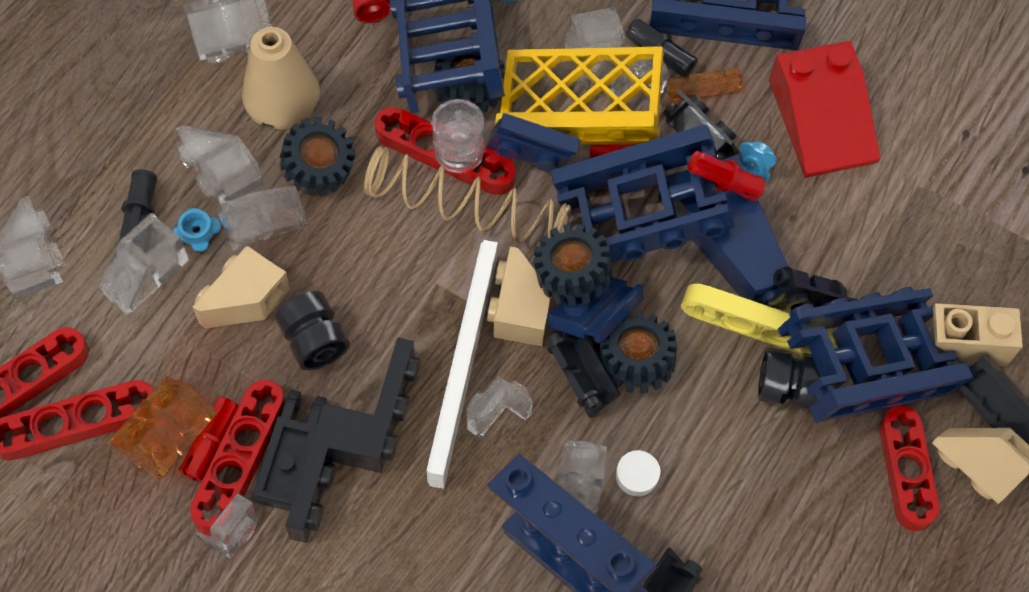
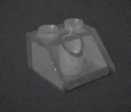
[183,0,272,63]

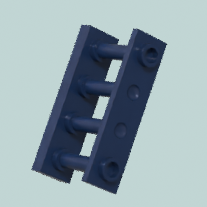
[389,0,505,114]
[487,453,657,592]

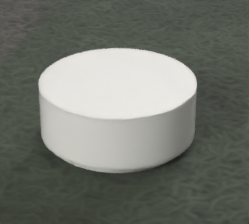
[616,450,660,497]

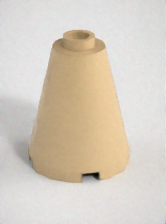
[242,27,321,130]

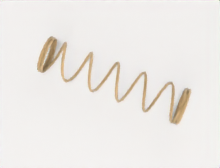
[364,146,571,243]

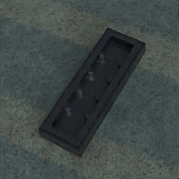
[958,354,1029,445]

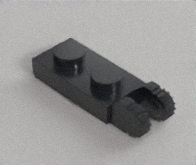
[252,390,327,511]

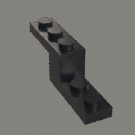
[285,337,421,543]

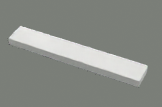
[427,240,498,489]

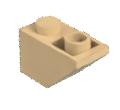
[193,246,290,328]
[487,246,551,346]
[933,303,1023,367]
[932,428,1029,504]

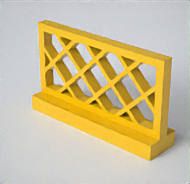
[495,47,664,145]

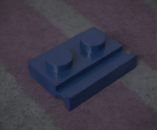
[486,113,580,172]
[547,277,644,344]

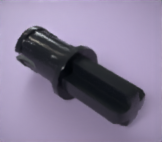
[626,19,698,79]
[119,169,157,250]

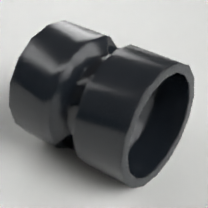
[275,291,350,371]
[758,347,821,409]

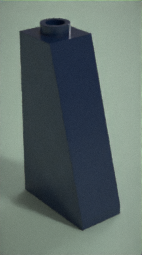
[658,155,789,307]

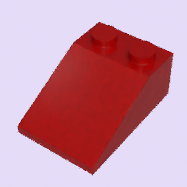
[769,40,880,178]

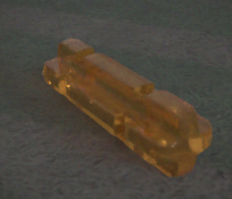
[667,68,743,101]

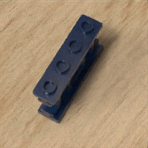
[649,0,806,51]
[550,124,735,270]
[778,287,974,423]

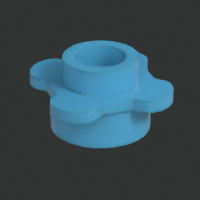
[739,142,777,182]
[172,208,221,252]

